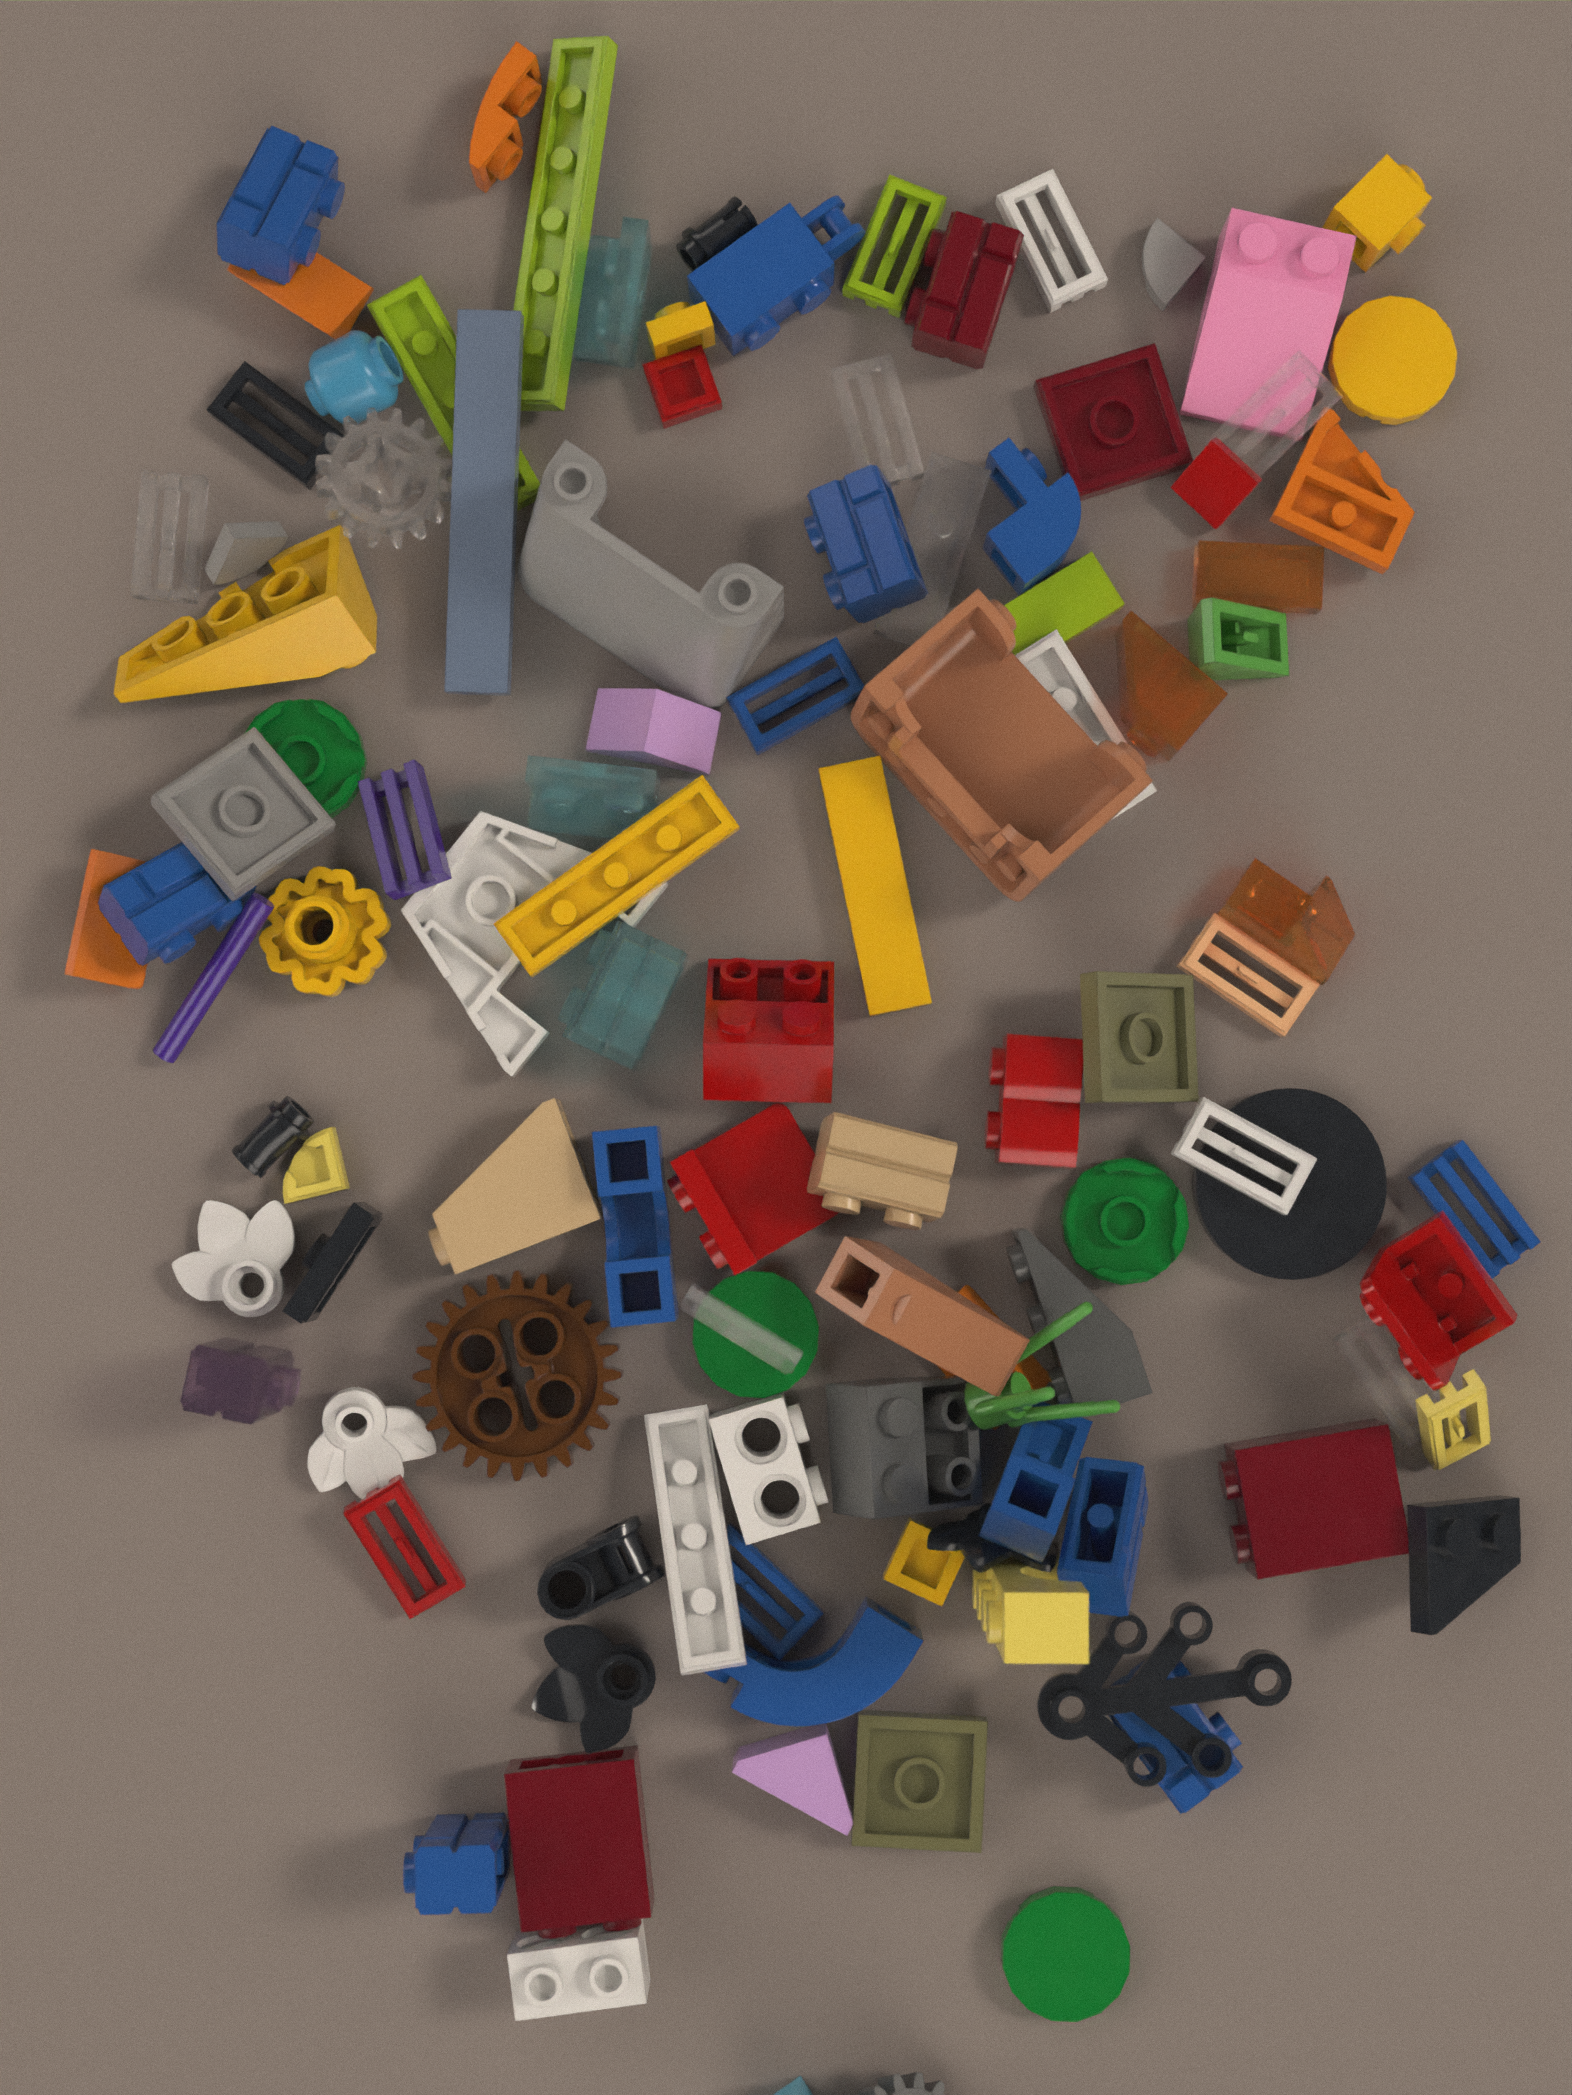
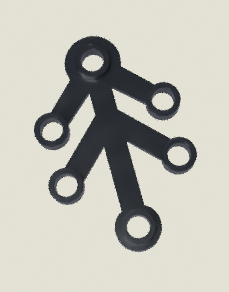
[1037,1602,1292,1787]

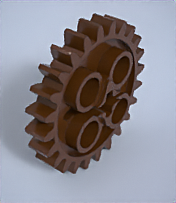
[412,1270,623,1481]

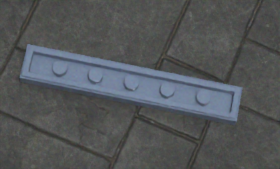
[444,309,524,696]

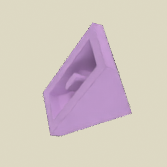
[586,688,722,775]
[732,1723,853,1836]

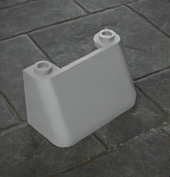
[518,439,784,709]

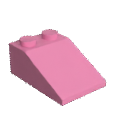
[1179,208,1356,442]

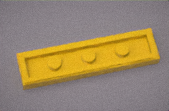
[818,756,932,1017]
[493,775,740,978]

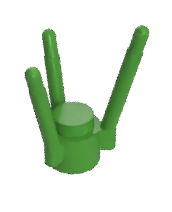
[964,1302,1120,1430]

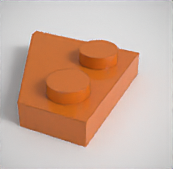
[1269,406,1415,575]

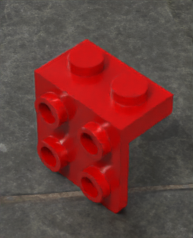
[666,1103,839,1275]
[1360,1210,1518,1391]

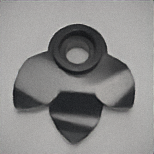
[927,1503,1057,1573]
[531,1624,656,1753]

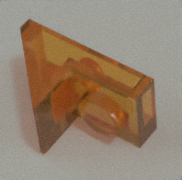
[1217,858,1355,985]

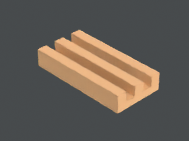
[1176,913,1320,1037]

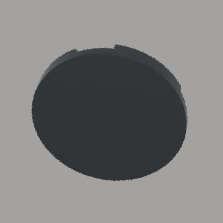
[1192,1088,1387,1280]

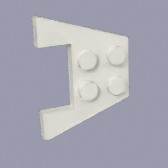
[401,811,668,1077]

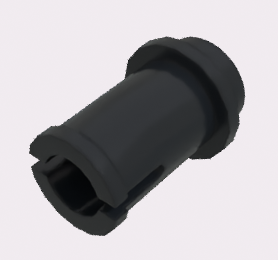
[676,197,758,272]
[232,1096,314,1178]

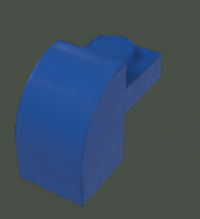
[982,438,1081,596]

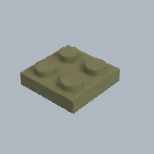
[1080,971,1199,1103]
[851,1710,988,1853]

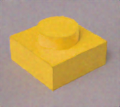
[645,301,716,360]
[882,1517,965,1607]

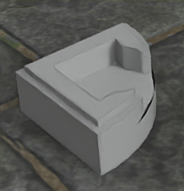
[1142,218,1206,311]
[204,521,289,585]

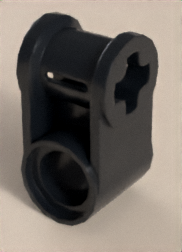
[537,1515,666,1620]

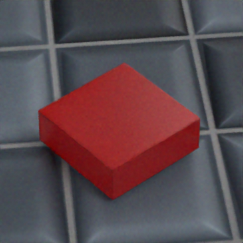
[642,344,722,429]
[1170,437,1263,530]

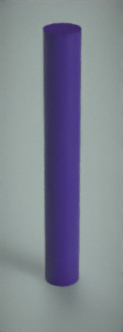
[152,893,275,1063]

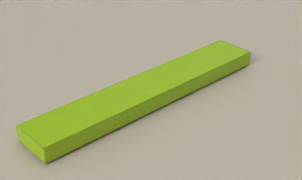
[513,36,618,411]

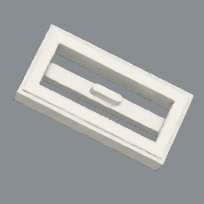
[995,169,1108,313]
[1170,1097,1317,1215]

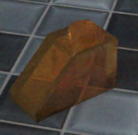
[1115,611,1228,761]

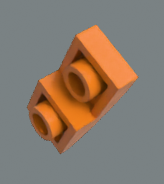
[469,41,542,193]

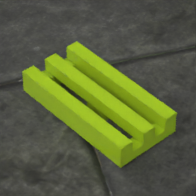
[842,174,947,319]

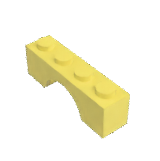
[972,1553,1089,1664]

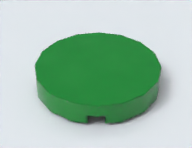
[245,699,367,818]
[1060,1158,1189,1285]
[692,1271,819,1398]
[1001,1886,1130,2022]

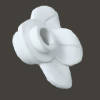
[172,1200,295,1317]
[307,1387,437,1506]

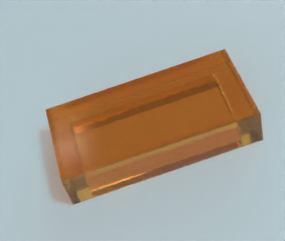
[1192,540,1325,614]

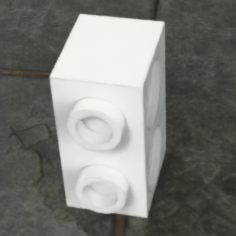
[708,1392,829,1545]
[507,1919,651,2021]

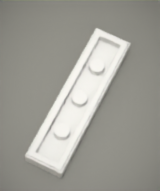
[644,1404,747,1676]

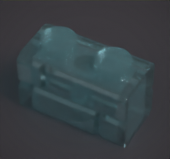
[558,921,689,1072]

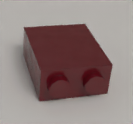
[1218,1418,1409,1580]
[504,1745,655,1939]

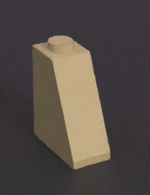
[428,1098,604,1274]

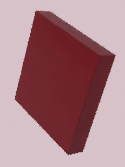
[1034,343,1193,501]

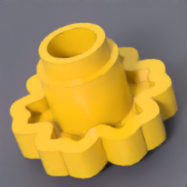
[259,866,391,997]

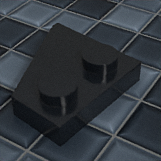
[1407,1495,1521,1635]

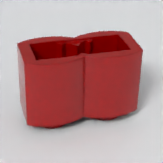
[984,1034,1084,1169]

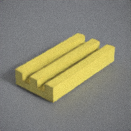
[1415,1369,1491,1470]

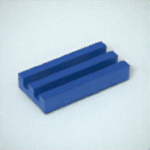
[726,637,864,756]
[1408,1140,1541,1279]
[726,1522,824,1661]

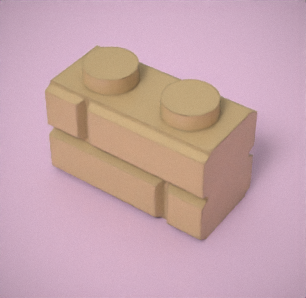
[807,1112,958,1230]

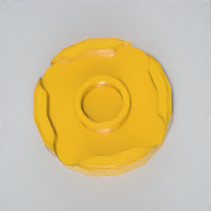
[1328,295,1457,425]

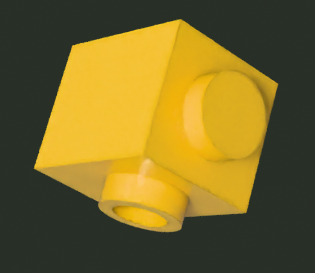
[1322,154,1432,273]

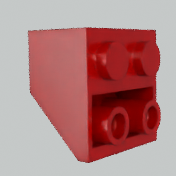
[703,958,834,1103]

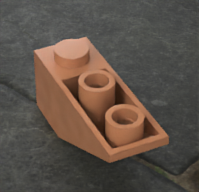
[815,1236,1030,1396]

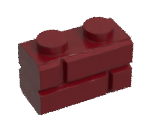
[904,211,1024,369]

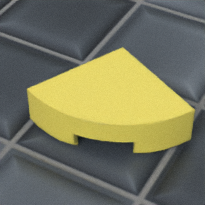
[283,1127,350,1204]

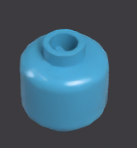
[305,330,404,426]

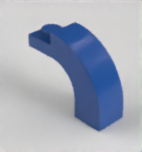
[979,1402,1093,1562]
[704,1596,924,1727]

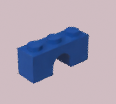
[592,1126,679,1328]

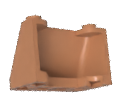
[851,589,1153,902]

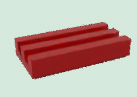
[343,1474,466,1619]

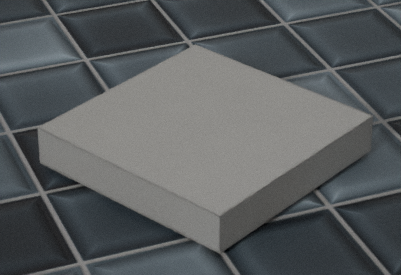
[150,727,336,902]

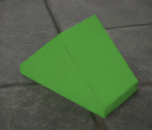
[1187,597,1289,681]

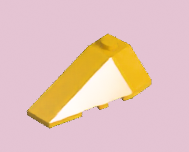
[113,524,377,703]

